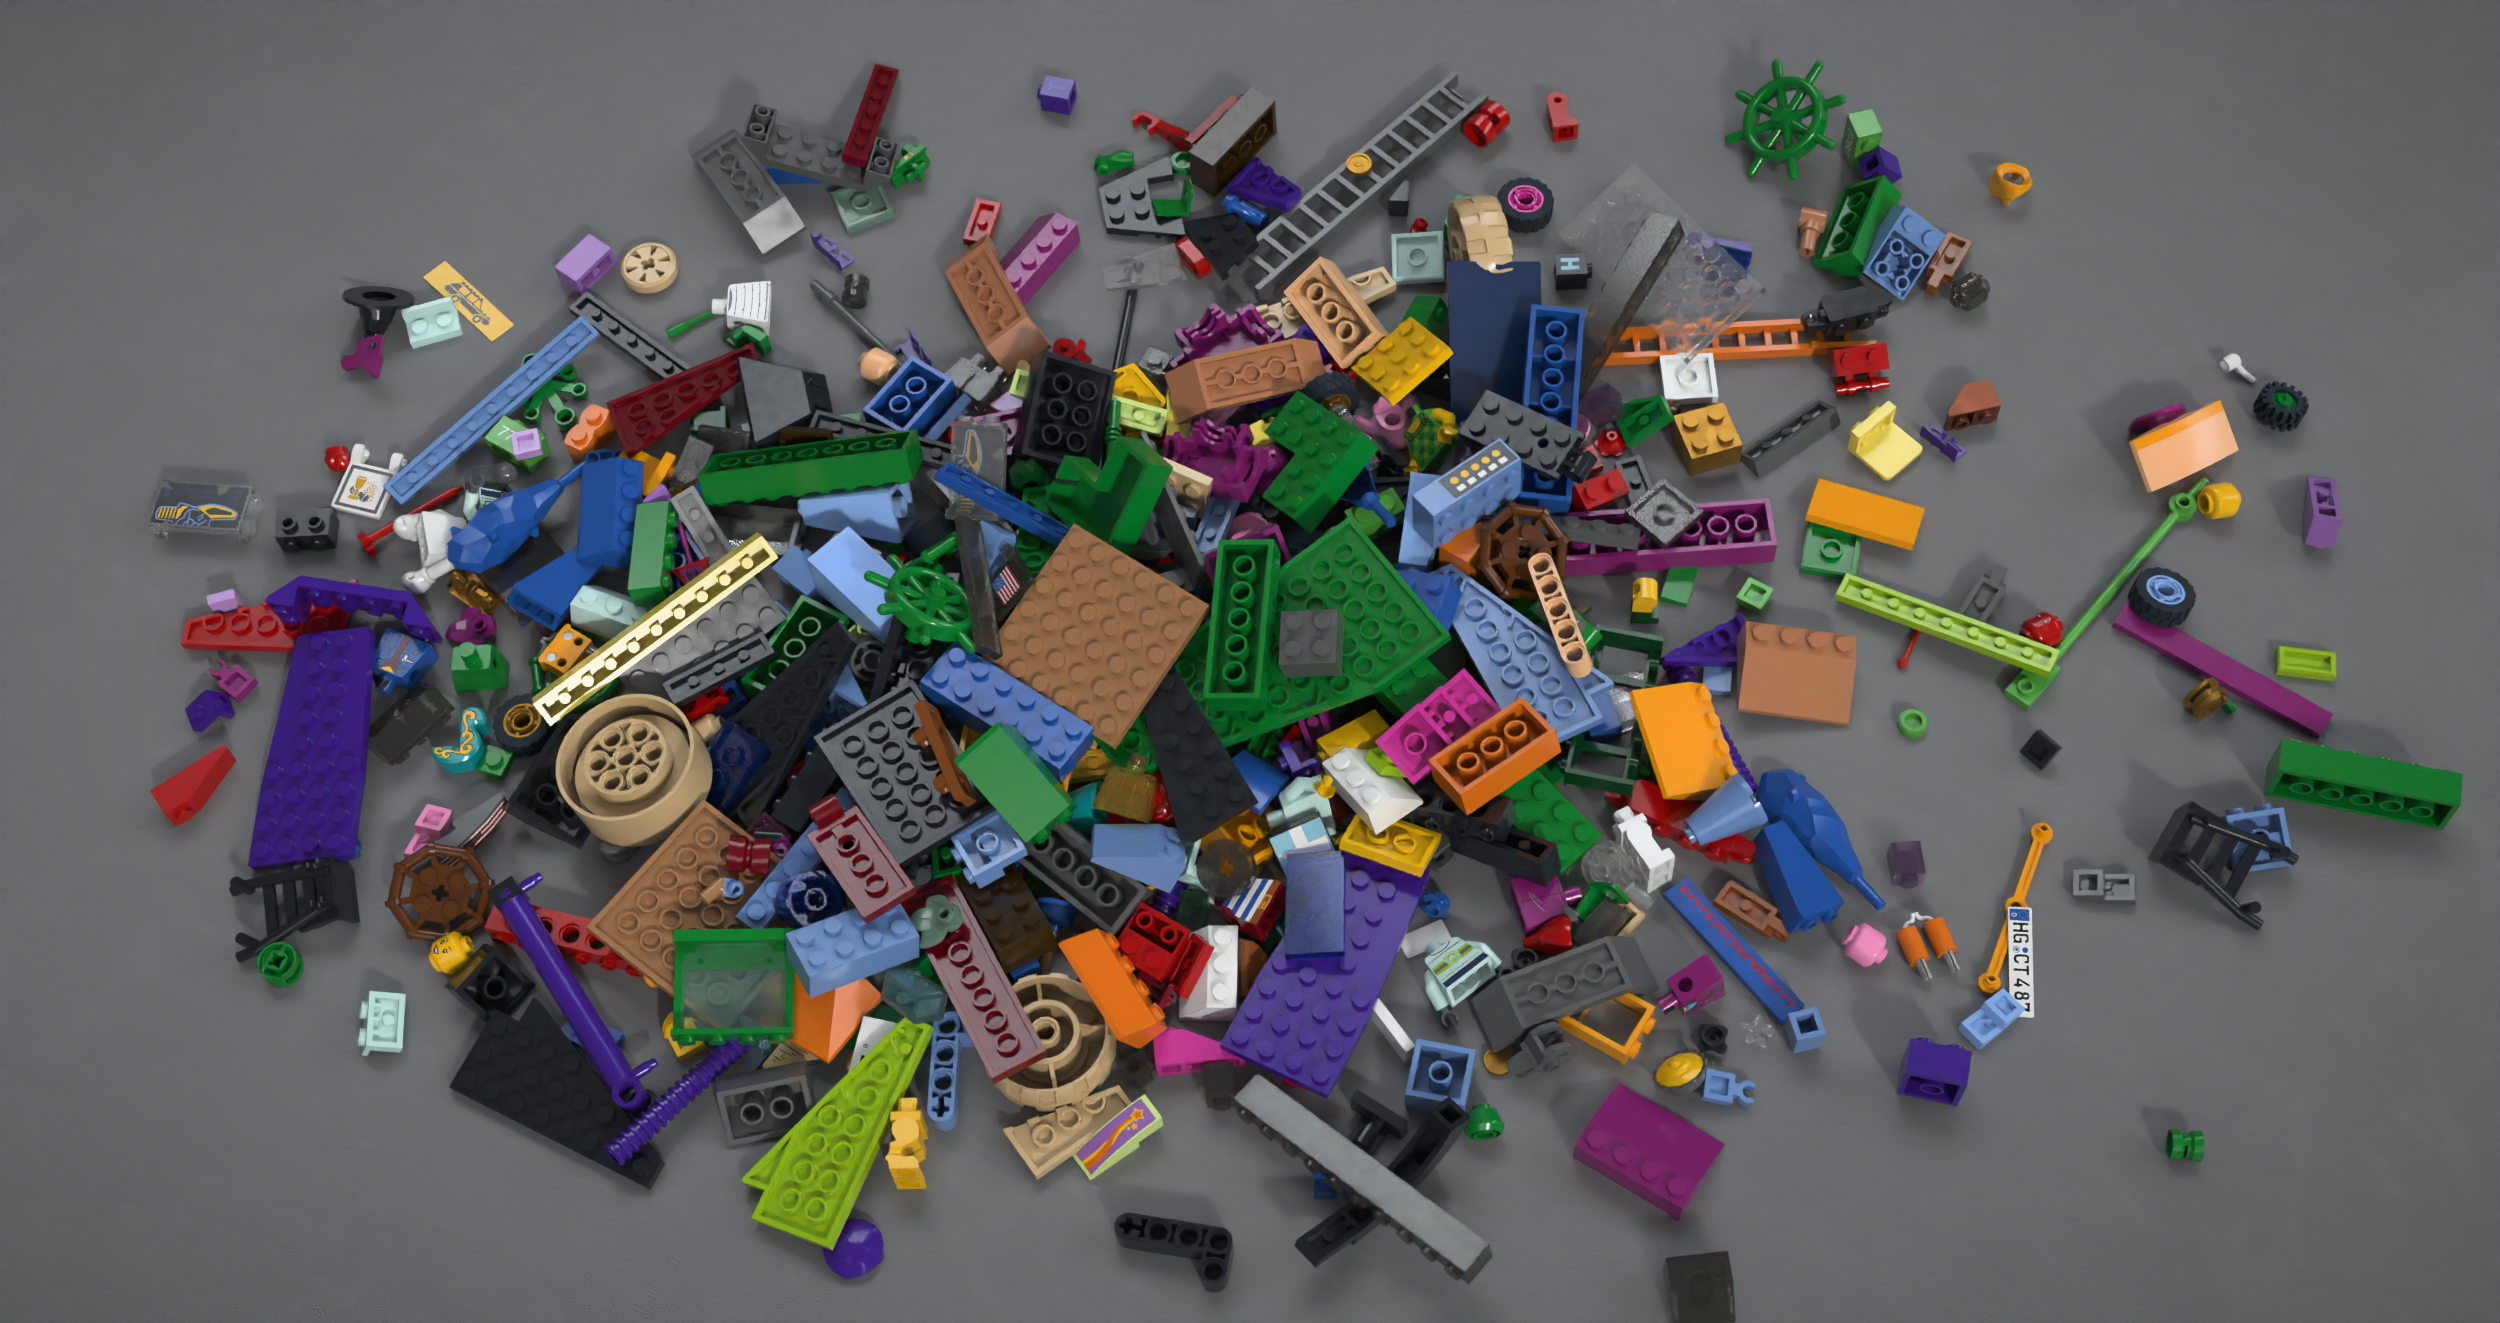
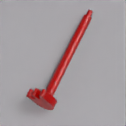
[356,485,464,559]

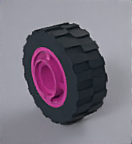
[1497,177,1554,234]

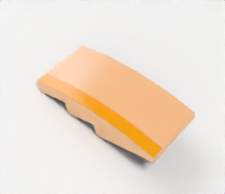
[2129,400,2239,493]

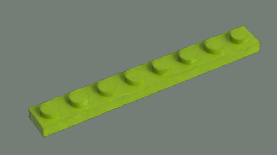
[1835,573,2060,678]

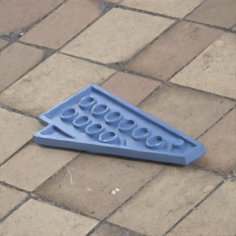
[1431,563,1614,743]

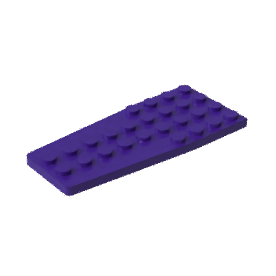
[248,626,376,870]
[1220,850,1430,1100]

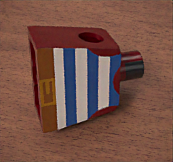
[1214,877,1290,942]

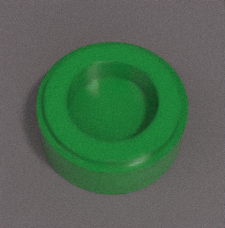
[1170,151,1191,176]

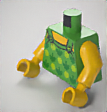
[1403,404,1463,476]

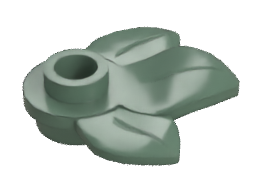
[910,895,963,949]

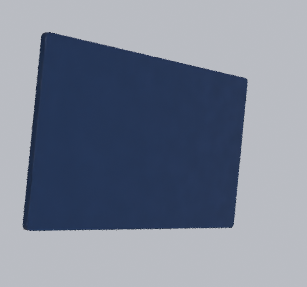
[1447,261,1542,428]

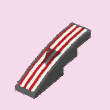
[411,792,508,874]

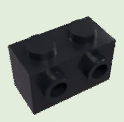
[275,507,340,553]

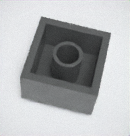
[1279,609,1344,678]

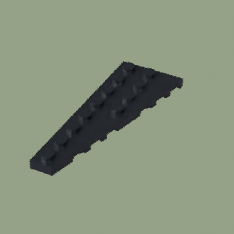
[1143,665,1259,848]

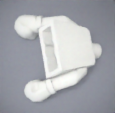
[393,509,467,595]

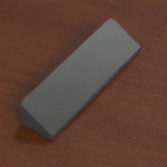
[1740,400,1840,478]

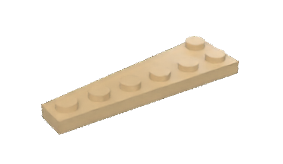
[1254,266,1396,340]

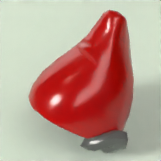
[1523,906,1581,957]

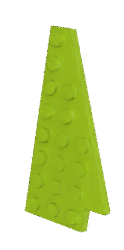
[741,1017,935,1251]

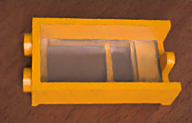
[1555,993,1657,1065]

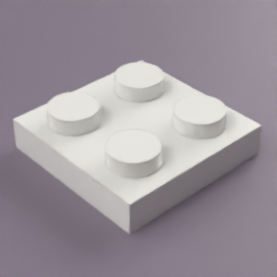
[1659,353,1719,405]

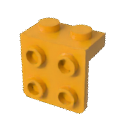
[619,449,678,501]

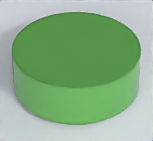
[1897,709,1928,738]

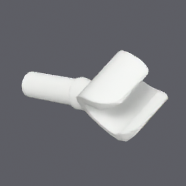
[2219,354,2257,384]

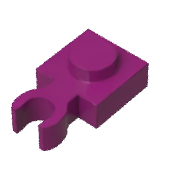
[208,659,259,703]

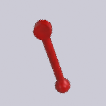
[1897,629,1922,669]

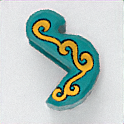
[431,706,491,774]

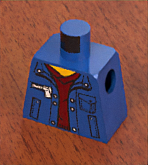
[373,628,439,696]

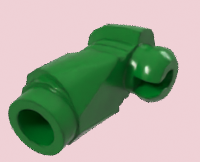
[1094,149,1135,176]

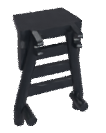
[2148,801,2299,930]
[229,855,360,963]

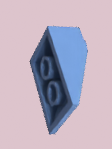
[819,665,867,726]
[1090,824,1185,893]

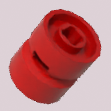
[1463,100,1510,148]

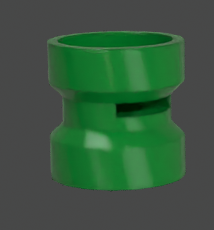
[2166,1129,2205,1162]

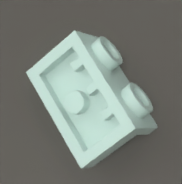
[401,297,463,349]
[357,991,406,1056]

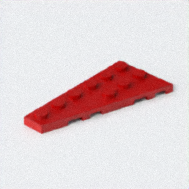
[180,578,360,653]

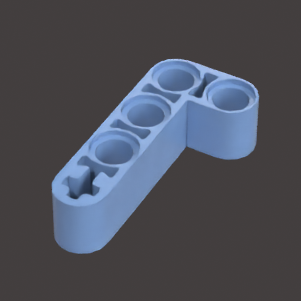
[927,1011,974,1132]

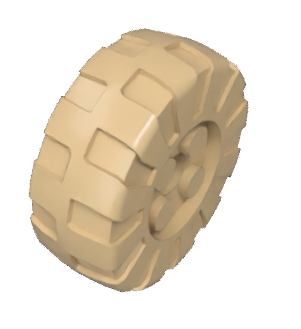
[1447,195,1514,273]
[983,972,1117,1112]

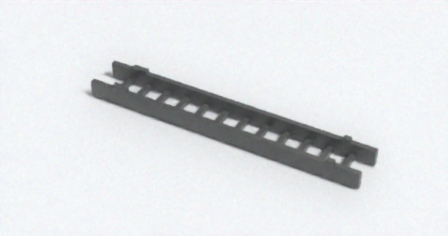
[1227,71,1489,301]

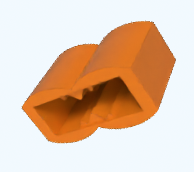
[564,403,616,463]

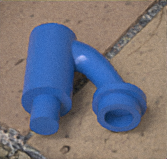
[1222,195,1270,230]

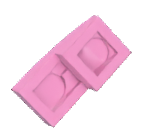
[404,804,454,858]

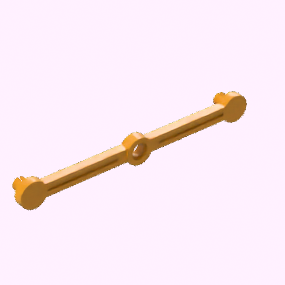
[1977,823,2053,996]

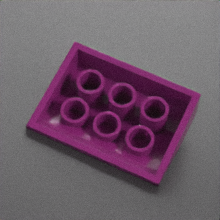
[1573,1083,1725,1220]

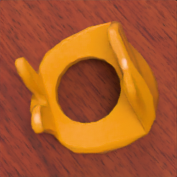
[1989,162,2032,206]

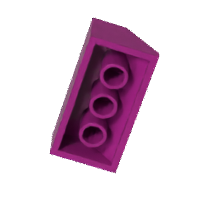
[999,212,1080,306]

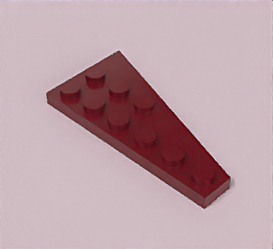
[606,343,761,459]

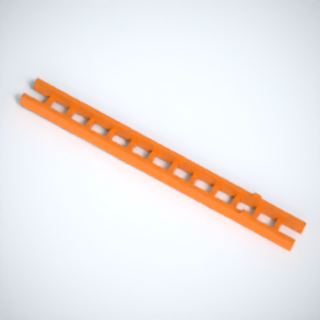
[1581,318,1877,367]

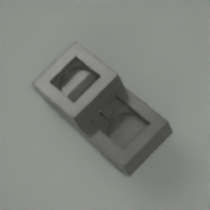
[2073,869,2136,905]

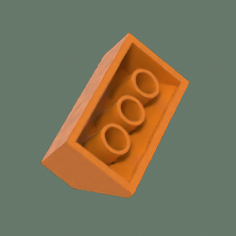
[1058,928,1168,1049]

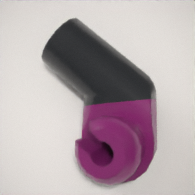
[754,829,792,858]

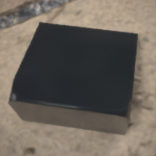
[1388,180,1409,217]

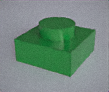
[476,745,516,781]

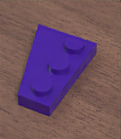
[1226,156,1303,212]

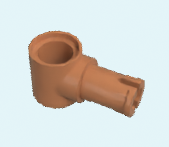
[1798,206,1828,257]

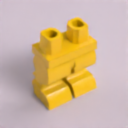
[885,1098,929,1189]

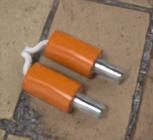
[1896,912,1960,982]

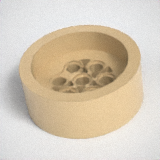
[556,694,713,847]

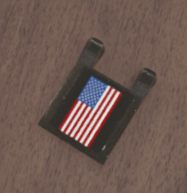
[972,541,1036,622]

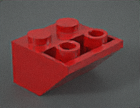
[1118,902,1191,985]

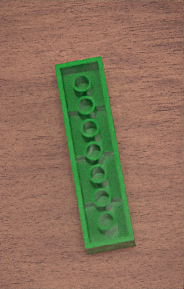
[697,429,924,507]

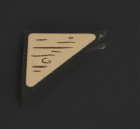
[755,1040,833,1071]

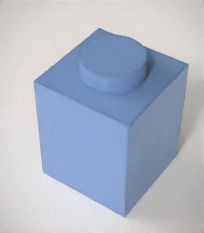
[1784,1007,1826,1054]

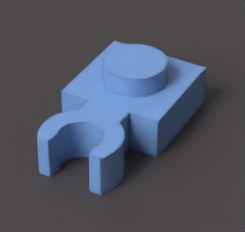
[1700,1068,1756,1106]

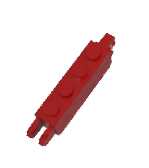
[1604,779,1756,865]

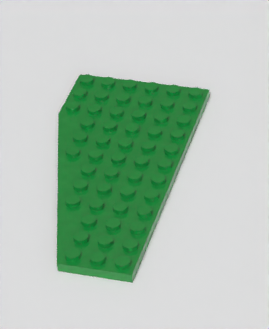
[1094,516,1451,783]

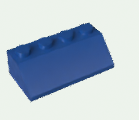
[577,457,644,570]

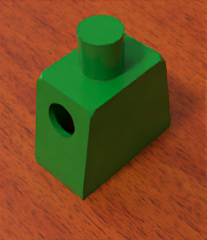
[451,642,510,692]

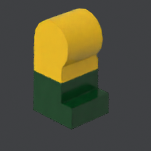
[1630,578,1659,624]

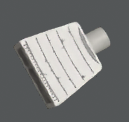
[712,281,772,336]

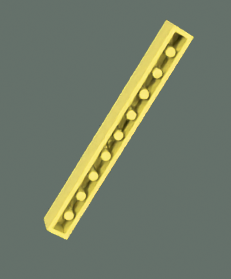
[532,532,778,726]

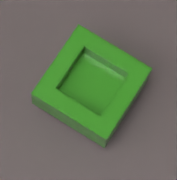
[1735,577,1774,615]

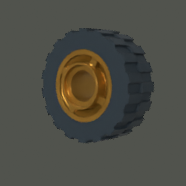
[1301,371,1361,421]
[492,693,559,758]

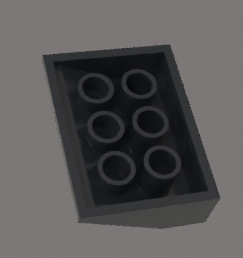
[1011,350,1117,469]
[502,712,631,849]

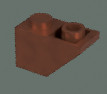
[1944,379,2001,431]

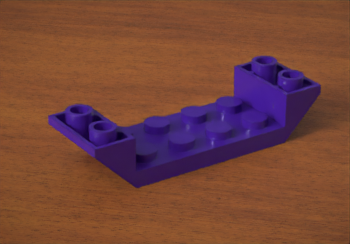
[266,575,443,645]

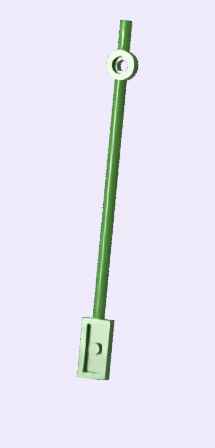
[2004,476,2209,711]

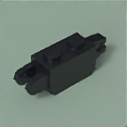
[1800,286,1893,337]

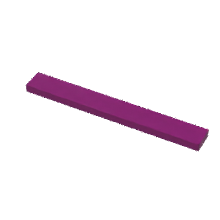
[2112,602,2333,739]

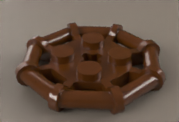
[1476,501,1570,603]
[385,840,496,942]

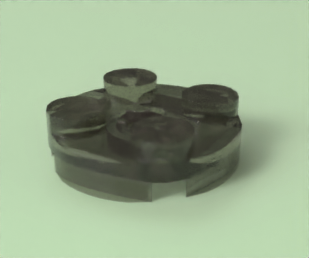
[1196,839,1256,898]

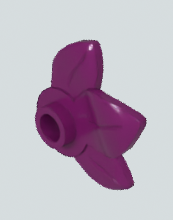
[445,607,497,645]

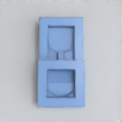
[1957,988,2025,1050]

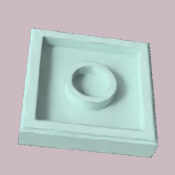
[1391,231,1445,285]

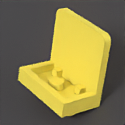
[1847,401,1922,481]

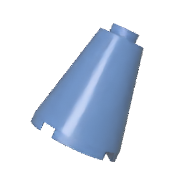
[1683,773,1768,846]

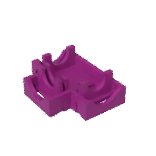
[1169,302,1285,370]
[1162,418,1268,503]

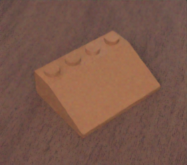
[1737,621,1856,726]

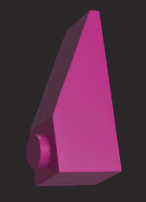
[1153,1027,1246,1076]

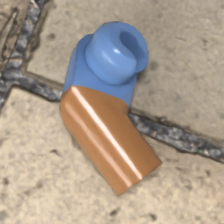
[698,877,744,905]

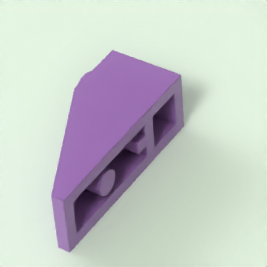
[2303,476,2343,549]

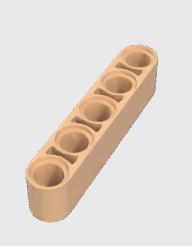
[1528,553,1593,678]

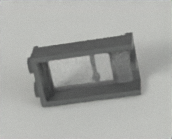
[697,503,810,566]

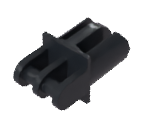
[1371,436,1408,477]

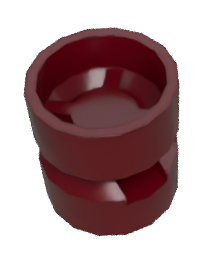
[726,834,772,876]

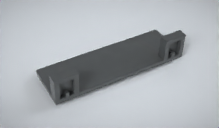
[1139,431,1207,596]

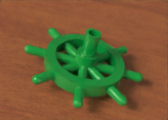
[1725,59,1846,181]
[864,554,999,654]

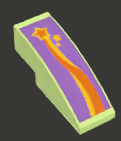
[1073,1094,1163,1181]

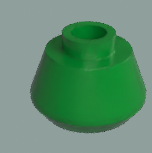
[1464,1104,1505,1140]

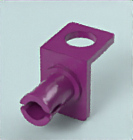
[341,334,385,378]

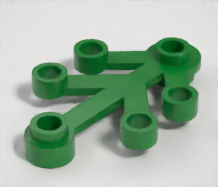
[520,353,589,431]

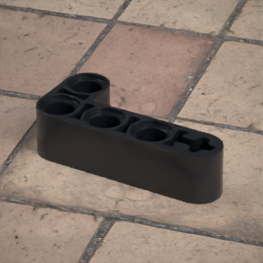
[1114,1213,1234,1293]

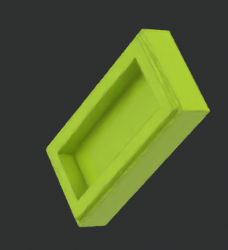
[2275,646,2336,682]

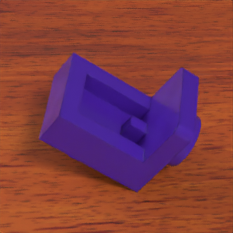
[185,689,235,733]
[1276,740,1319,782]

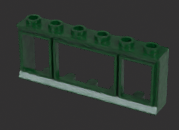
[1559,624,1664,798]

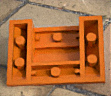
[743,970,883,1064]

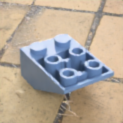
[1862,206,1946,301]

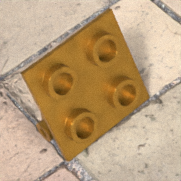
[447,564,522,615]

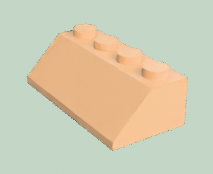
[1284,256,1389,369]

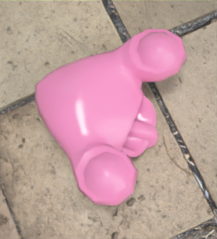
[1347,393,1420,450]

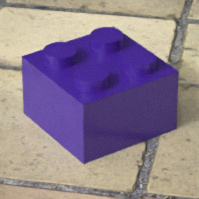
[1896,1038,1972,1106]

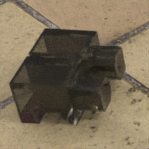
[945,353,1007,415]

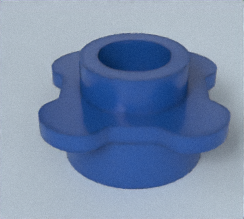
[1421,891,1451,920]

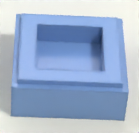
[1702,667,1732,697]

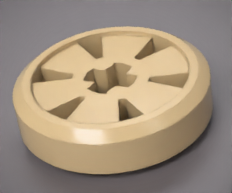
[621,242,678,294]

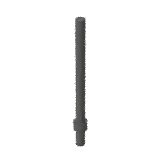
[810,280,904,369]

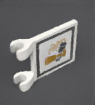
[330,444,408,520]

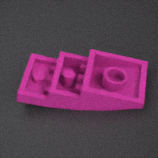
[1375,668,1501,785]

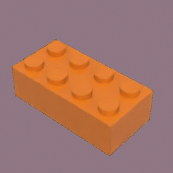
[1428,697,1561,816]

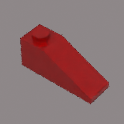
[150,744,236,827]

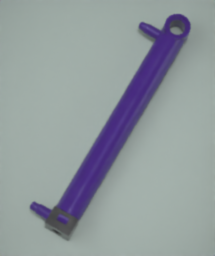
[487,873,658,1113]

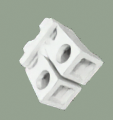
[1612,806,1675,894]

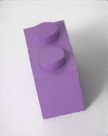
[554,234,617,296]

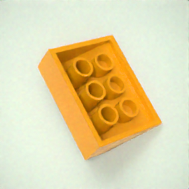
[1628,682,1738,801]

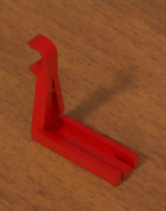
[1132,95,1238,151]

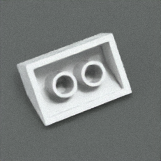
[1322,748,1423,835]
[1179,925,1239,1021]

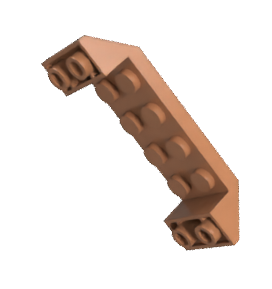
[944,234,1052,378]
[1164,338,1326,425]

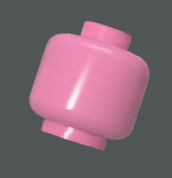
[1842,923,1888,967]

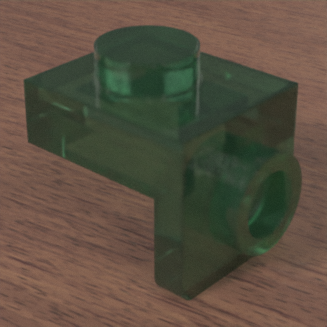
[1175,888,1210,933]

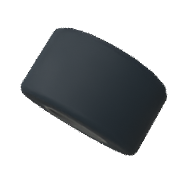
[903,511,956,558]

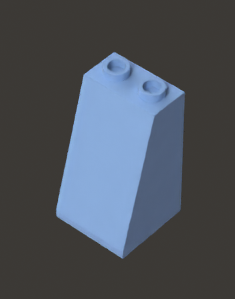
[1398,472,1441,573]
[798,482,918,543]
[807,526,910,644]

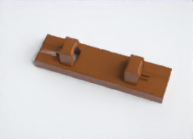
[912,699,977,807]

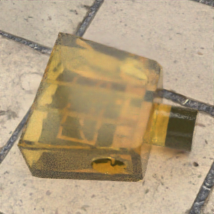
[1092,752,1157,824]

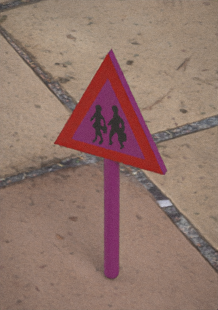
[671,521,710,585]

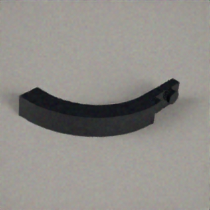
[1294,1097,1471,1268]

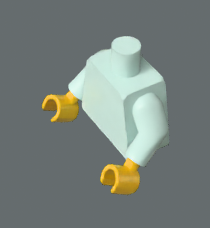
[1265,775,1344,856]

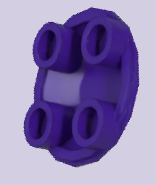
[823,1218,884,1280]

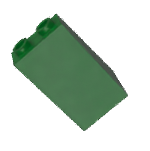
[953,722,1078,844]

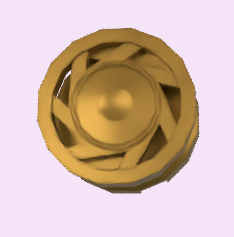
[2183,677,2230,721]

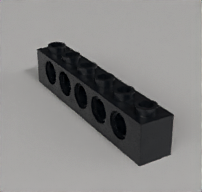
[1340,777,1516,842]

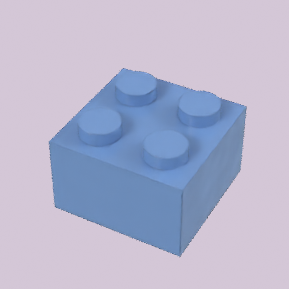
[1405,1039,1476,1112]

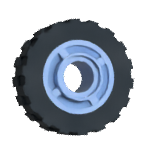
[2128,567,2196,628]

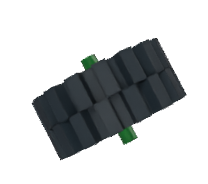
[2253,381,2309,432]

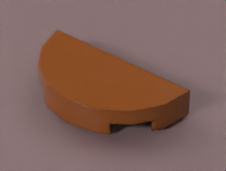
[1238,938,1268,998]

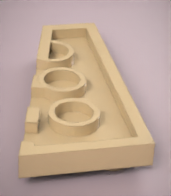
[1003,1085,1132,1180]

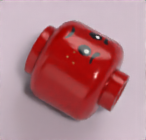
[2019,612,2063,647]

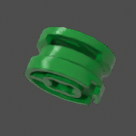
[256,942,304,988]

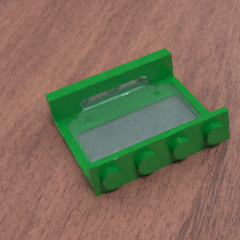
[670,928,795,1046]

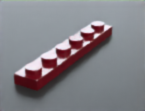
[841,63,899,168]

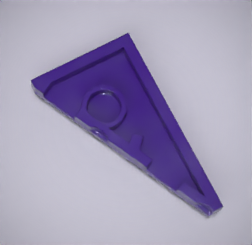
[1660,614,1745,667]

